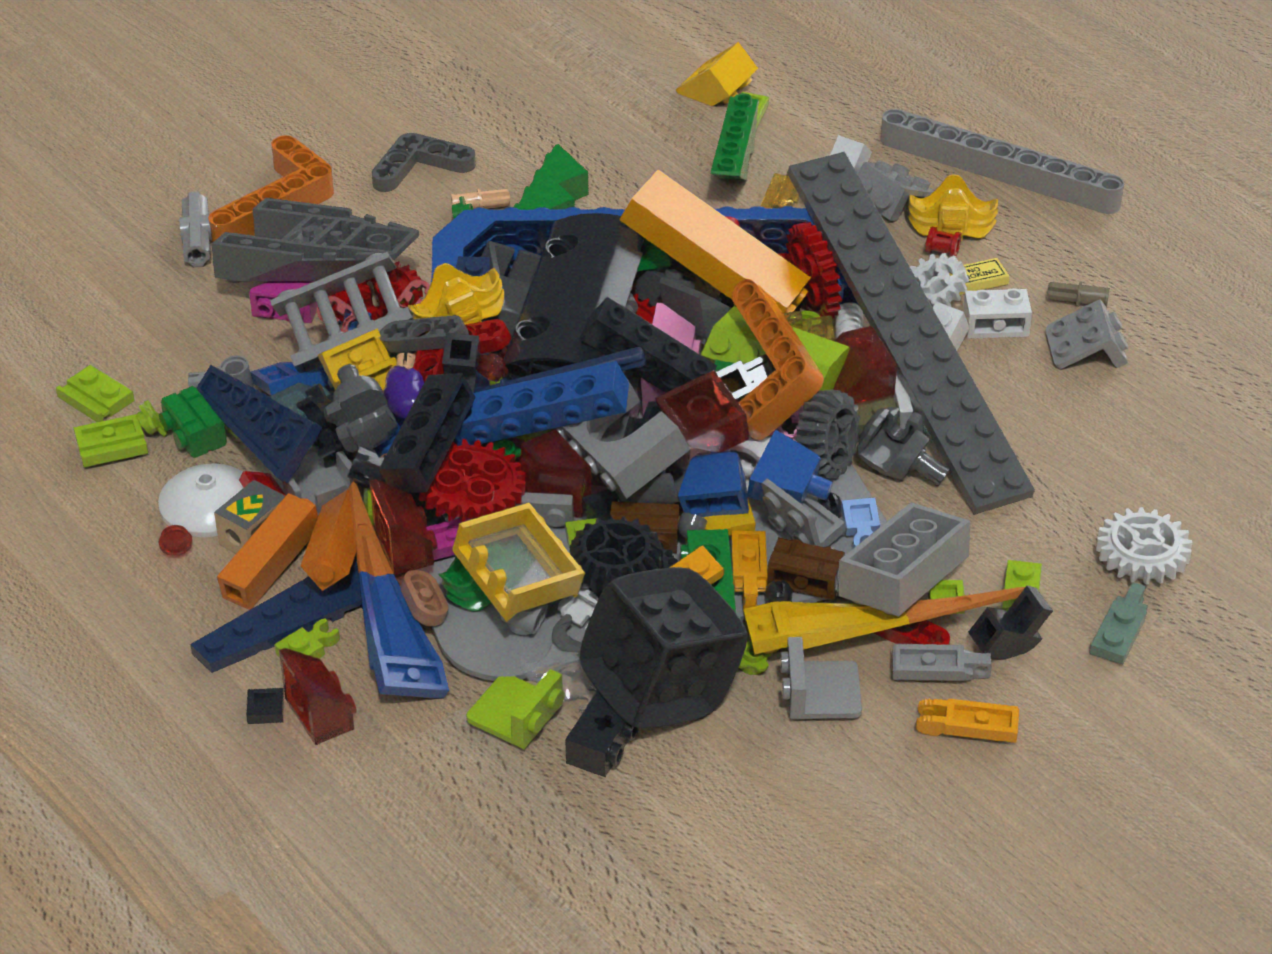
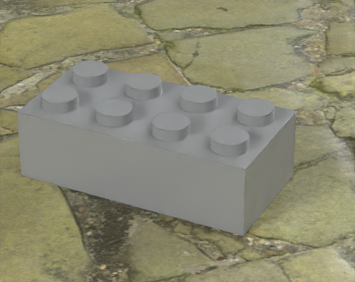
[839,502,970,616]

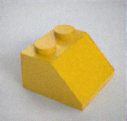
[675,41,758,106]

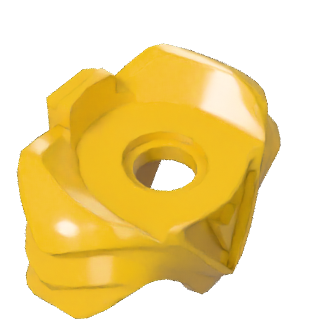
[908,174,998,241]
[408,263,504,334]

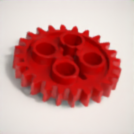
[786,222,842,322]
[331,261,423,322]
[419,439,526,523]

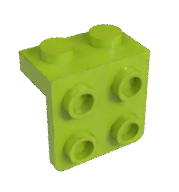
[466,669,565,749]

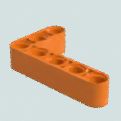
[208,135,334,243]
[731,279,824,440]

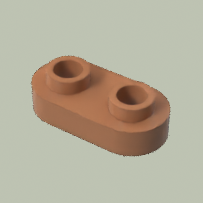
[400,570,449,627]

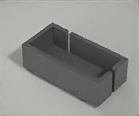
[481,241,541,345]

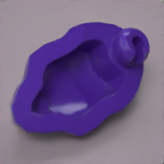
[383,365,424,419]

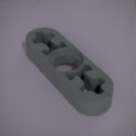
[379,315,469,353]

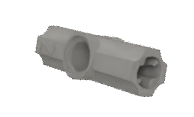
[179,192,212,267]

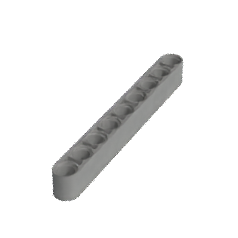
[881,109,1124,214]

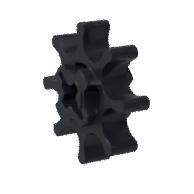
[296,383,353,465]

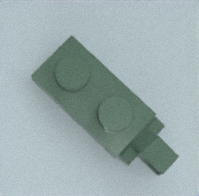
[1090,582,1148,665]

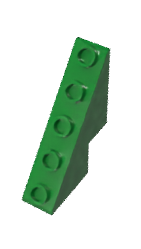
[710,93,759,181]
[513,144,589,210]

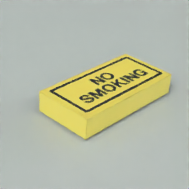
[949,258,1009,295]

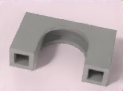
[553,379,691,499]

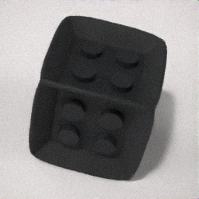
[579,567,747,728]

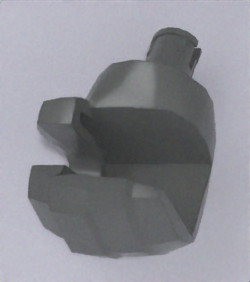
[324,364,398,453]
[858,407,950,486]

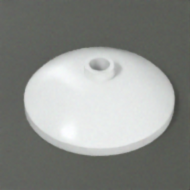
[158,463,244,537]

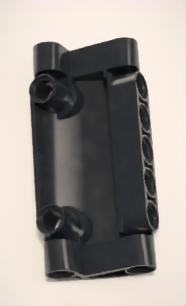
[500,213,645,380]

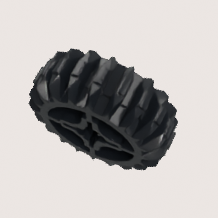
[569,515,663,594]

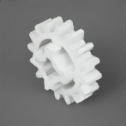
[910,253,969,308]

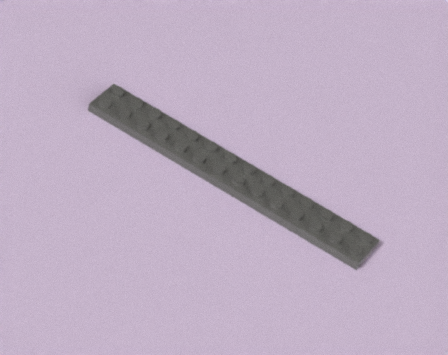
[787,152,1035,515]

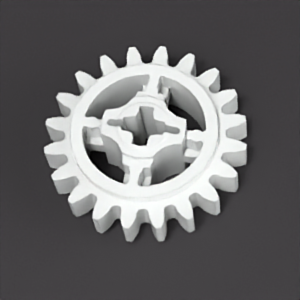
[1096,507,1192,585]

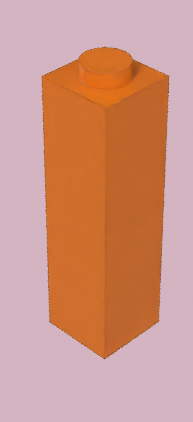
[300,489,356,591]
[217,493,318,610]

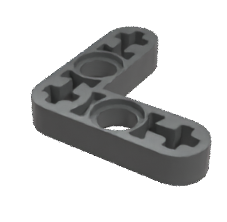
[372,133,476,192]

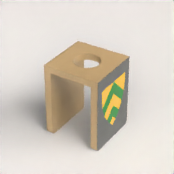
[214,480,285,554]

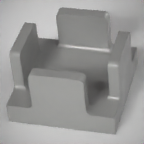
[277,446,364,516]

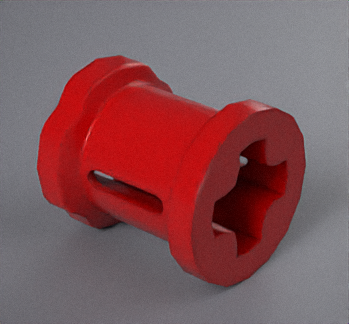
[925,226,962,257]

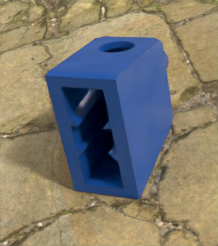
[747,430,833,505]
[678,444,749,517]

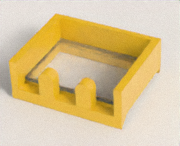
[452,503,585,622]

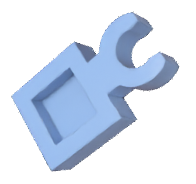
[841,498,881,549]

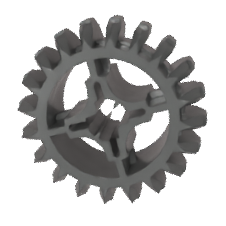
[794,389,861,479]

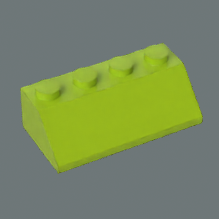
[701,306,850,391]

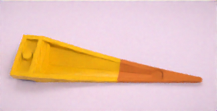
[743,587,1025,655]

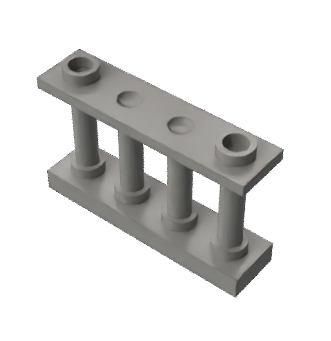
[270,252,413,373]

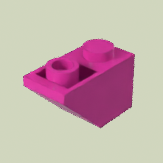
[249,281,317,323]

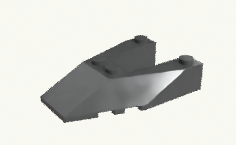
[211,198,419,283]

